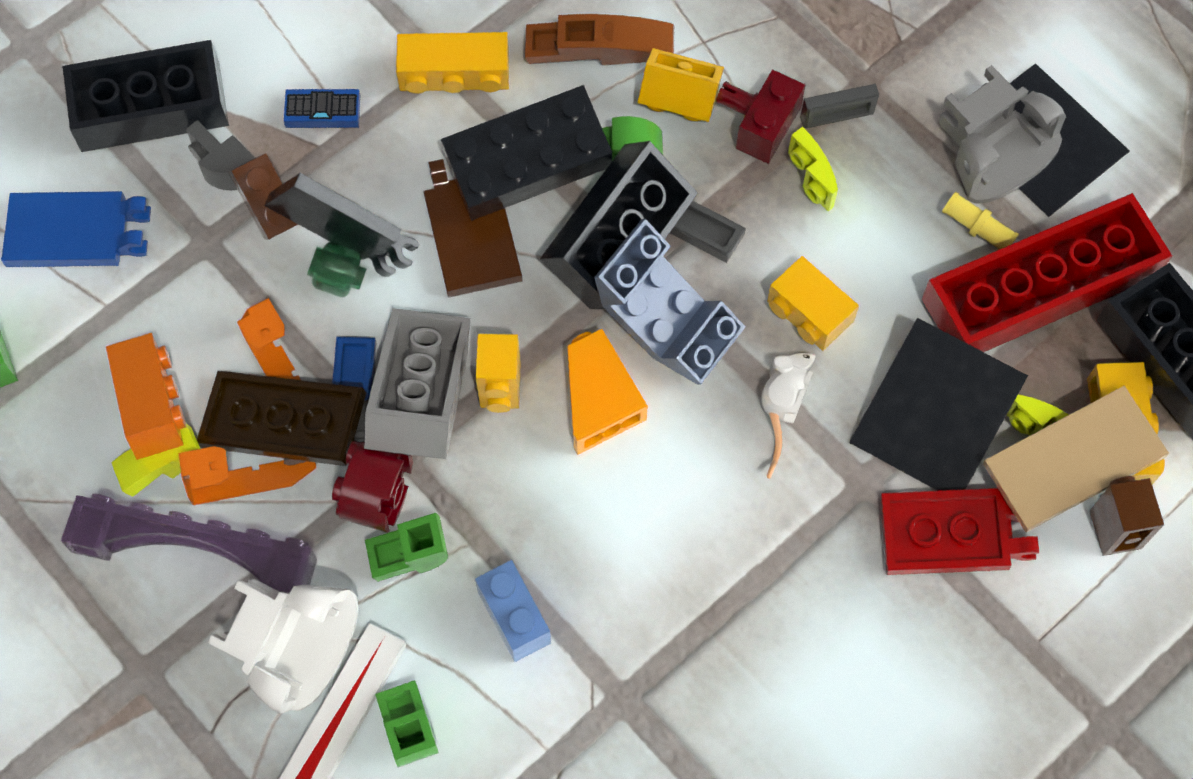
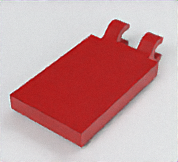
[880,488,1039,575]

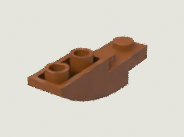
[525,14,675,65]

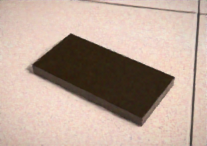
[197,371,367,466]

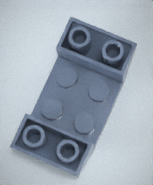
[594,219,746,385]

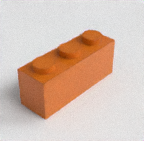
[106,333,186,460]

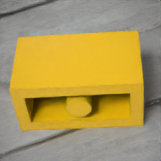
[637,48,724,122]
[767,256,859,351]
[476,334,521,413]

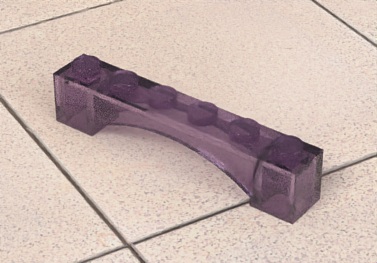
[61,494,317,594]

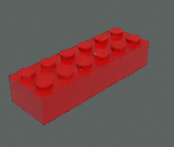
[922,193,1173,352]

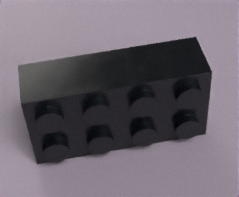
[62,40,229,152]
[441,85,612,221]
[540,141,698,309]
[1097,263,1193,440]

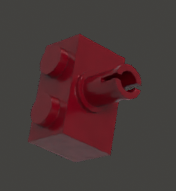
[716,69,806,164]

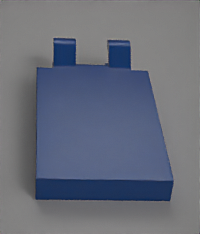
[1,191,151,267]

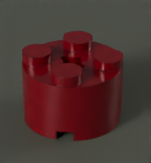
[332,441,413,533]

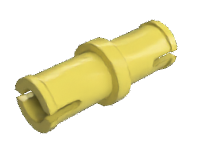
[942,192,1019,249]

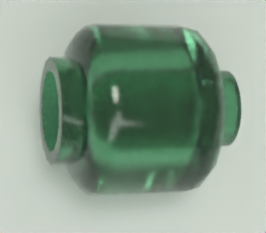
[307,242,367,298]

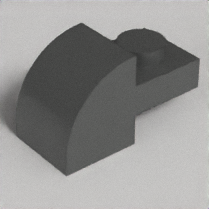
[186,120,255,191]

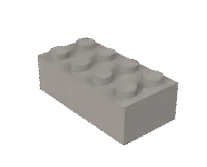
[364,308,471,459]

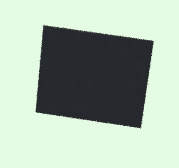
[1010,63,1130,217]
[849,318,1028,491]

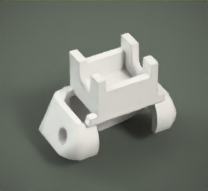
[208,579,358,714]

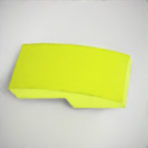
[788,126,838,211]
[1007,394,1070,436]
[111,424,200,497]

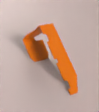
[237,298,301,380]
[179,446,316,505]

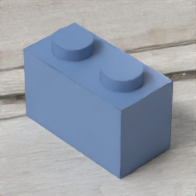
[475,560,551,662]

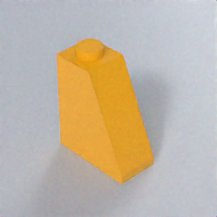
[567,329,648,455]

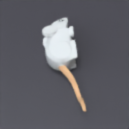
[762,353,816,479]

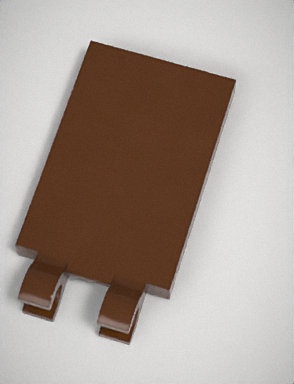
[423,159,522,298]

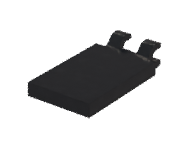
[264,173,420,277]

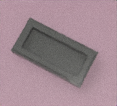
[800,84,879,128]
[670,201,746,263]

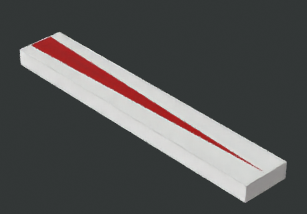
[279,623,406,779]

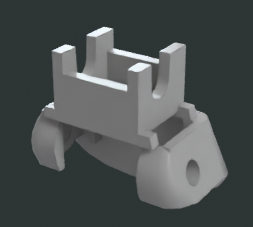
[939,65,1066,204]

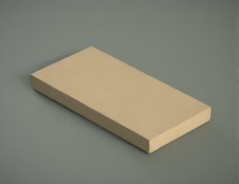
[983,386,1169,532]

